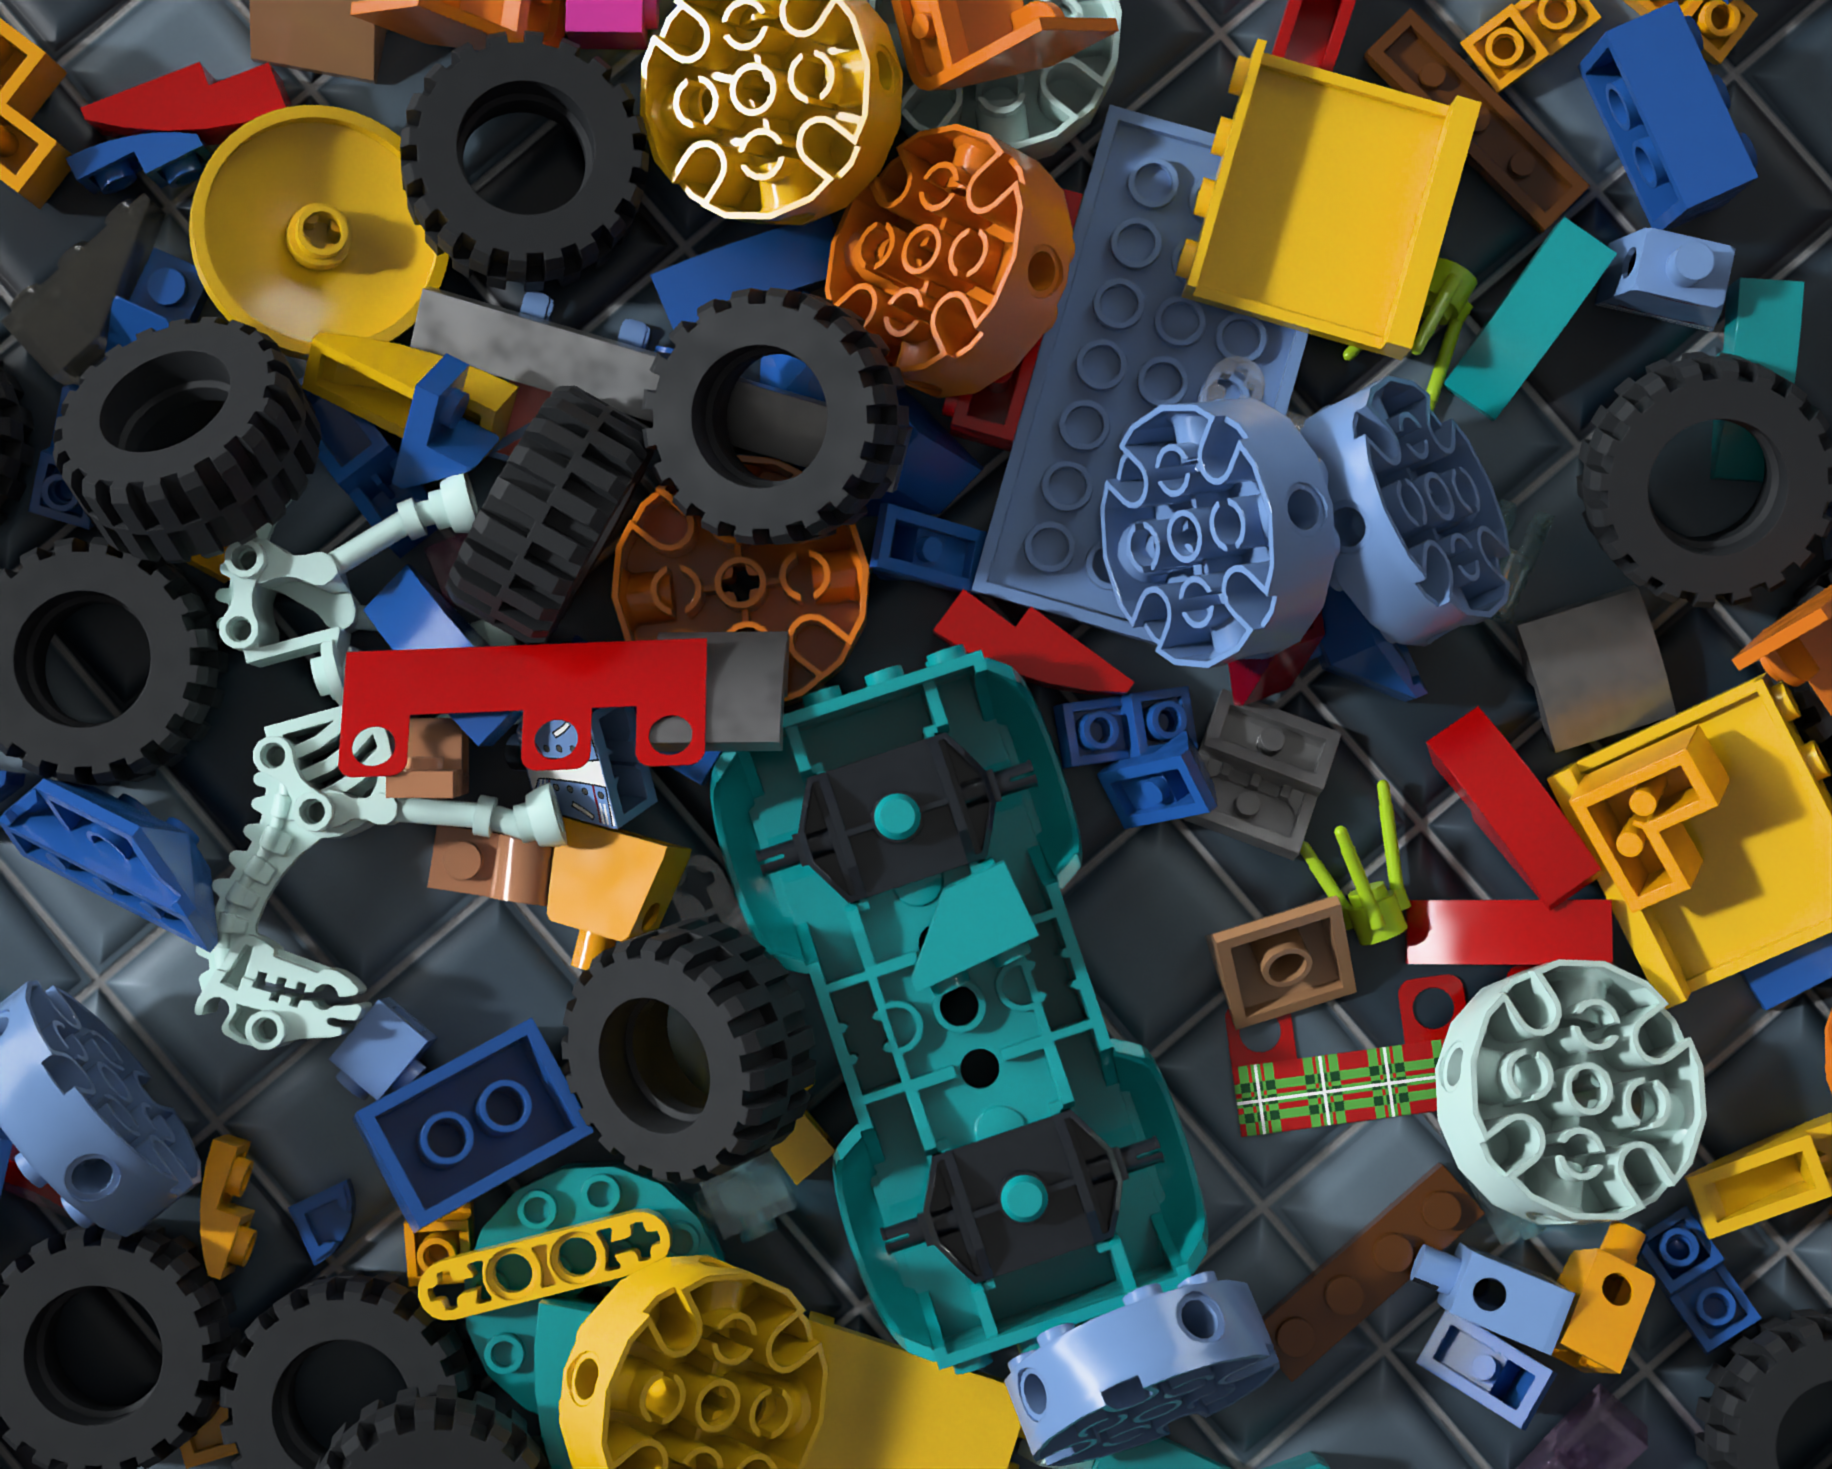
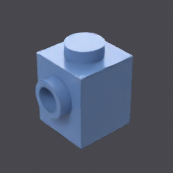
[329,997,438,1100]

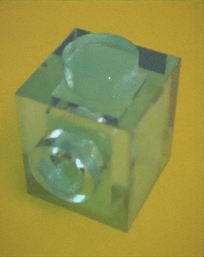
[693,1150,798,1243]

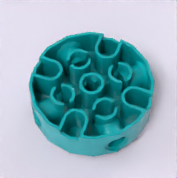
[464,1159,725,1414]

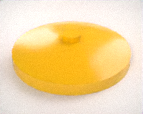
[189,105,449,360]

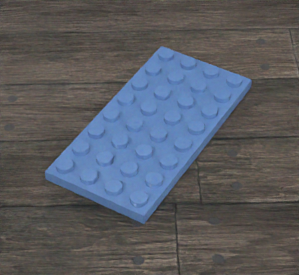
[971,105,1309,645]

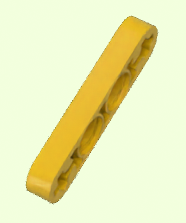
[418,1208,673,1321]

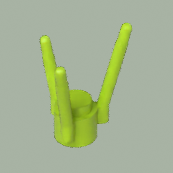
[1343,258,1478,411]
[1300,779,1411,946]

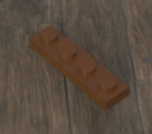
[1362,8,1590,235]
[1262,1162,1485,1382]

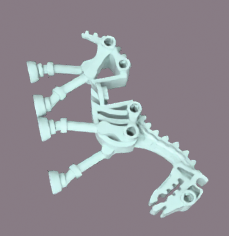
[194,472,567,1050]

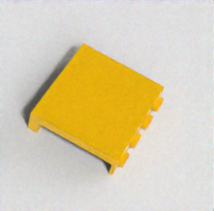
[1175,38,1482,360]
[1547,672,1832,1009]
[804,1311,1027,1469]

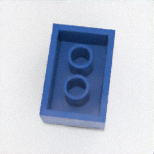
[1577,0,1758,231]
[352,1018,594,1234]

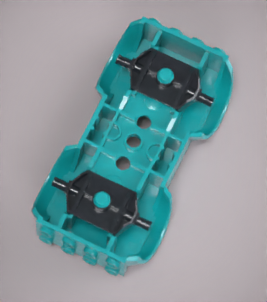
[710,644,1208,1375]

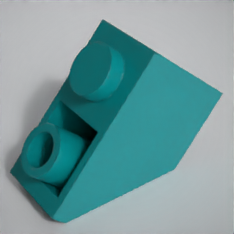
[911,860,1039,997]

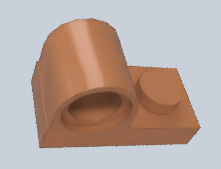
[386,718,469,798]
[427,825,553,906]

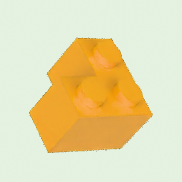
[0,18,72,209]
[1568,724,1730,913]

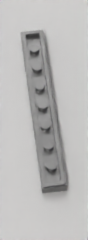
[410,287,913,493]

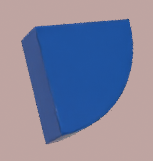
[288,1178,356,1266]

